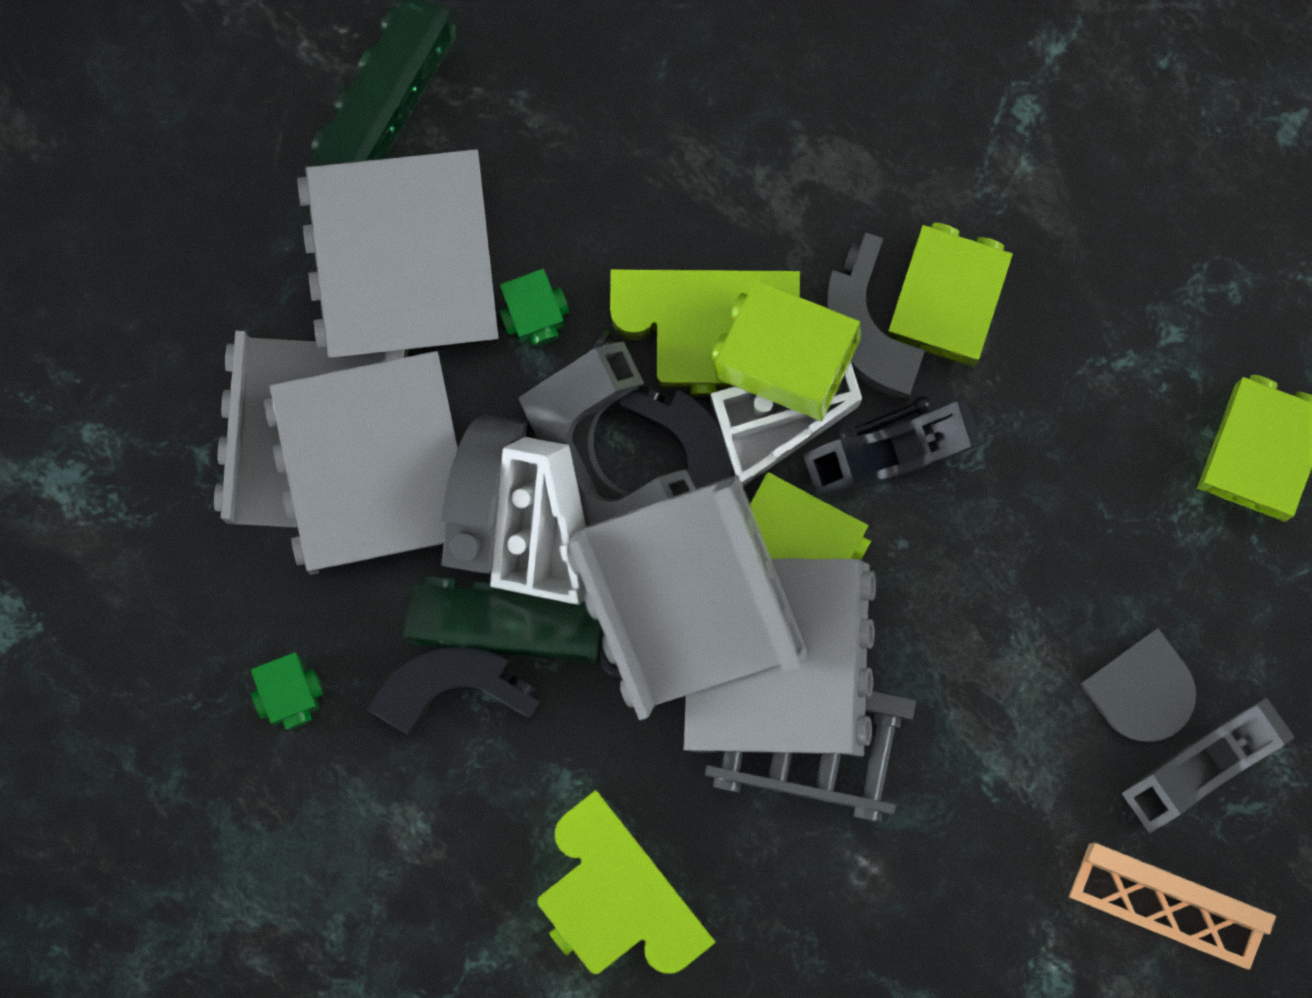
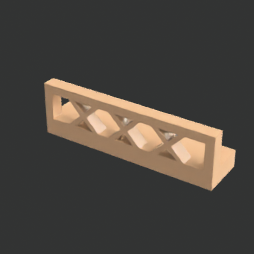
[1069,843,1276,970]

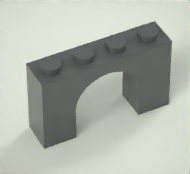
[518,341,695,527]

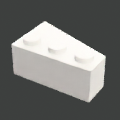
[710,362,862,488]
[490,437,588,605]

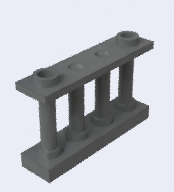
[705,691,917,822]

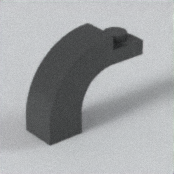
[826,232,925,402]
[441,414,529,573]
[1122,697,1295,833]

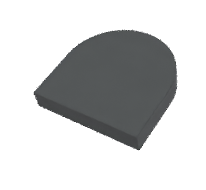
[1080,628,1196,742]

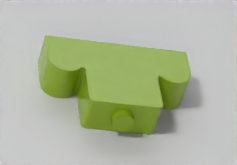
[610,269,800,398]
[538,790,716,974]

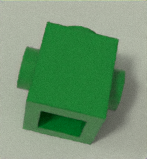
[498,268,570,347]
[251,652,324,730]

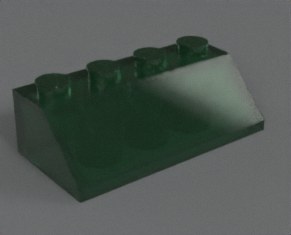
[311,0,457,166]
[403,577,602,664]

